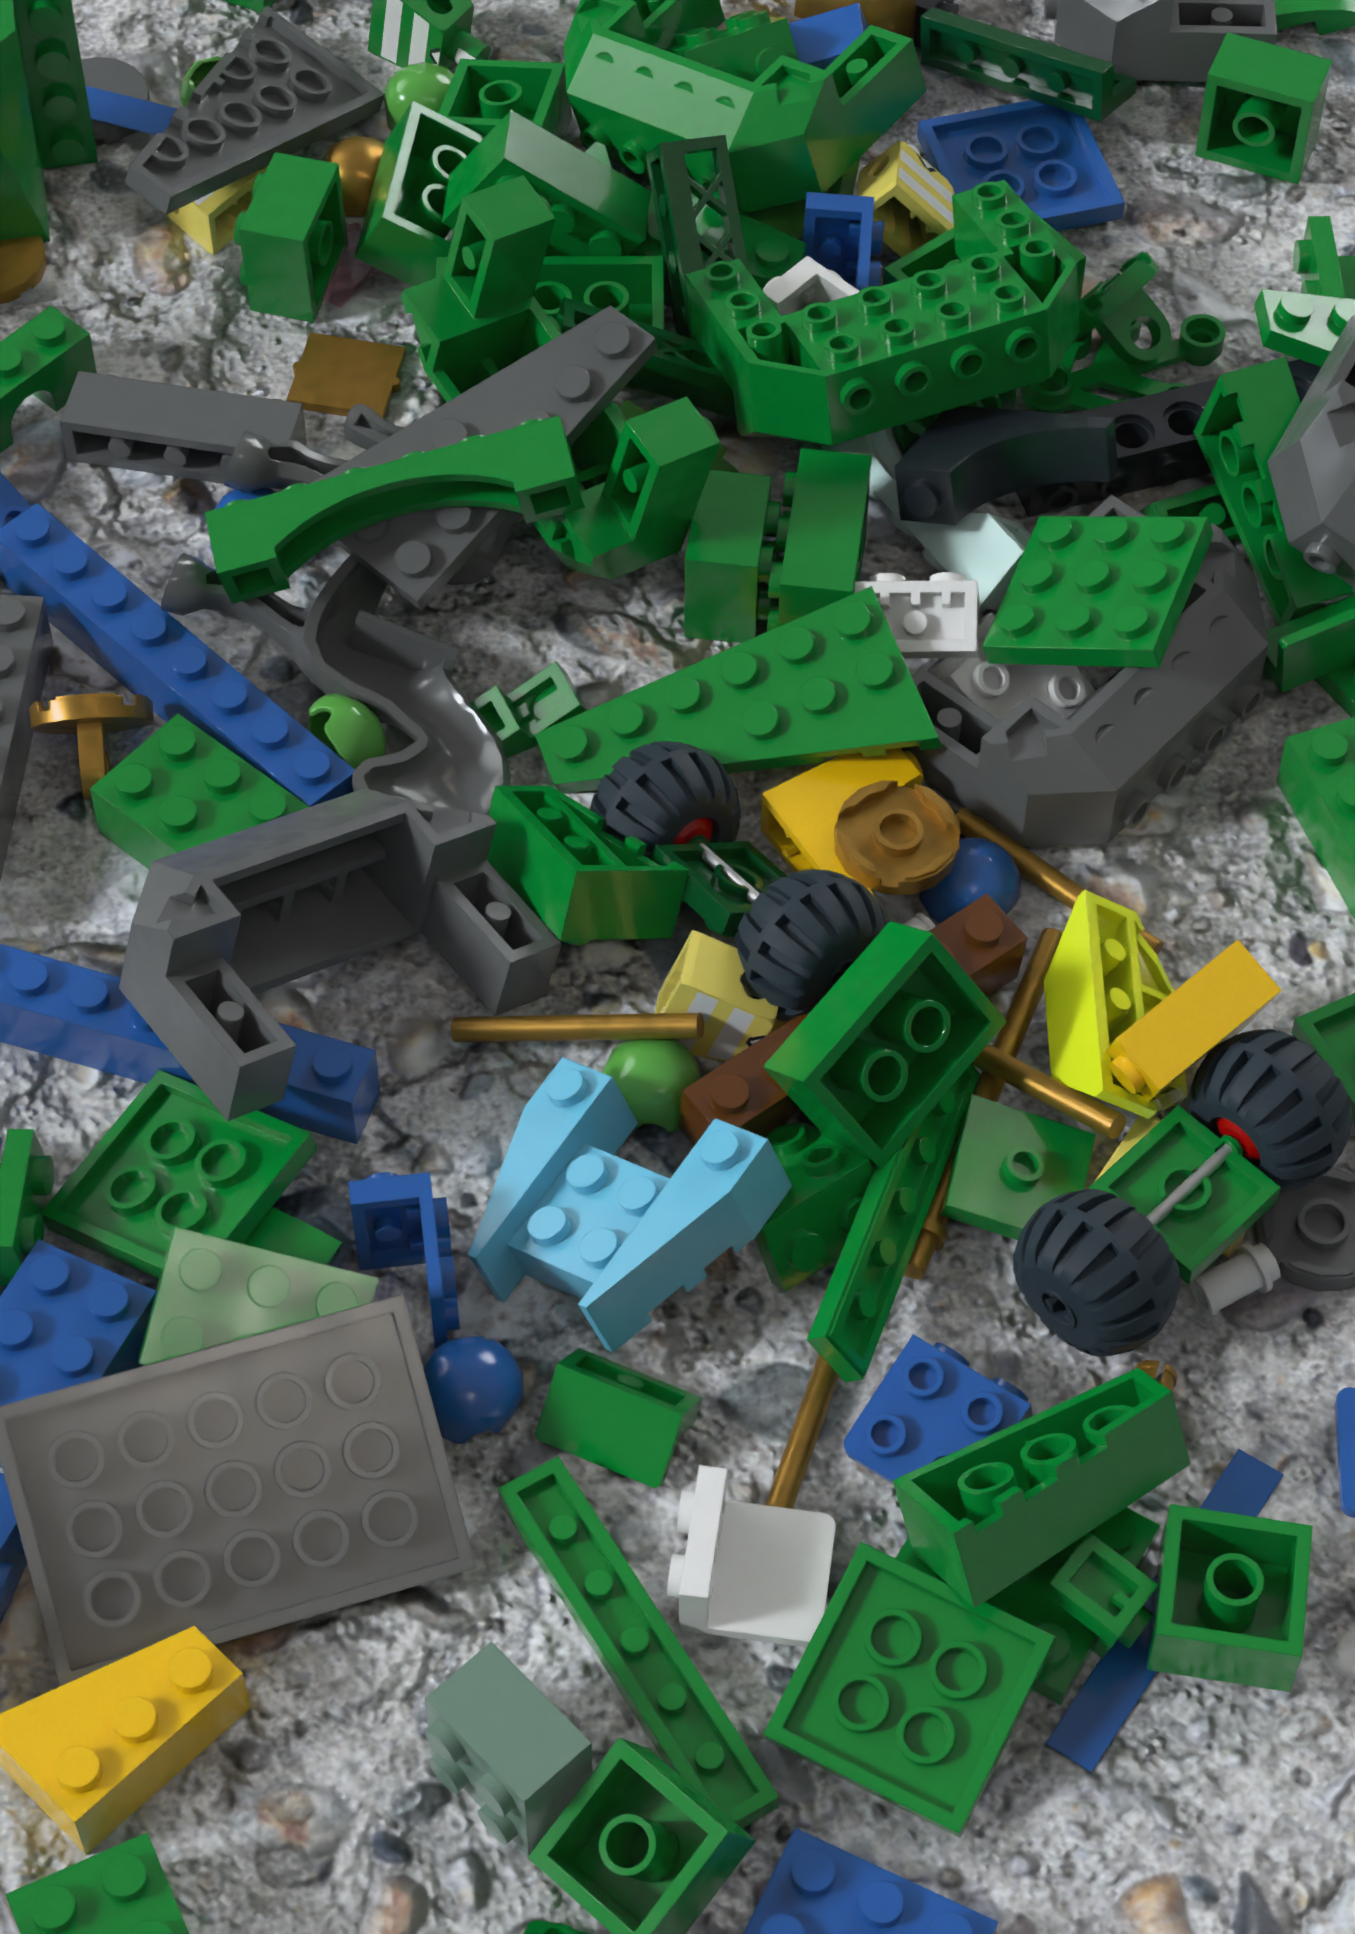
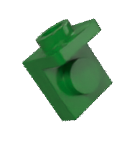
[1043,1532,1158,1659]

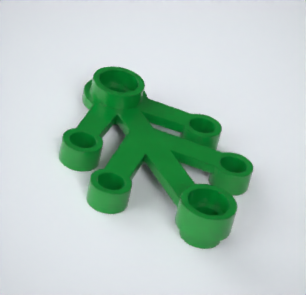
[1020,314,1226,414]

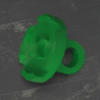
[1074,251,1171,366]

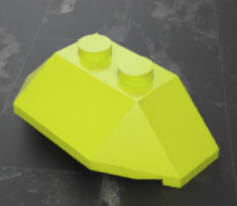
[1044,890,1188,1119]

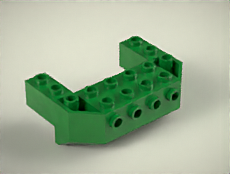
[564,0,927,213]
[401,175,720,580]
[685,180,1079,446]

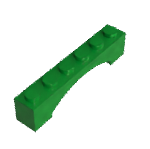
[204,415,585,604]

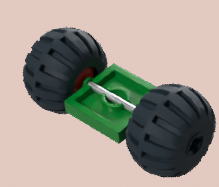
[1013,1029,1353,1357]

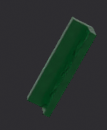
[920,7,1136,122]
[646,135,749,341]
[555,297,736,419]

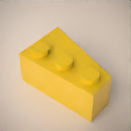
[0,1626,251,1855]

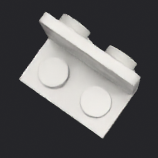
[854,572,982,659]

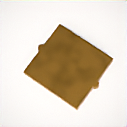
[286,332,406,419]

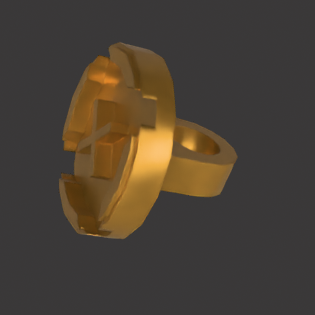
[29,693,154,800]

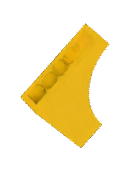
[761,748,923,914]
[1106,939,1282,1101]

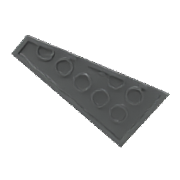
[125,6,385,215]
[312,305,658,611]

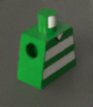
[367,0,491,71]

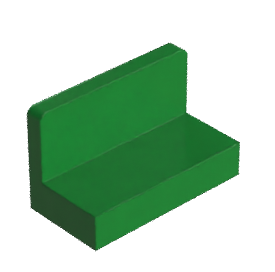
[1264,595,1355,692]
[535,1348,703,1488]

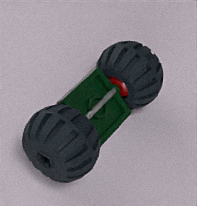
[590,741,888,1022]

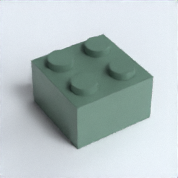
[424,1641,593,1856]

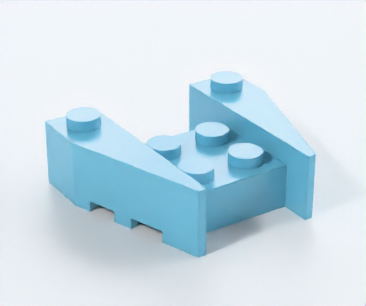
[468,1057,792,1353]

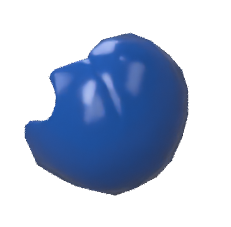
[920,838,1022,923]
[423,1336,524,1444]

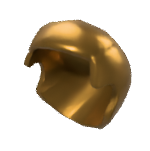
[322,136,384,217]

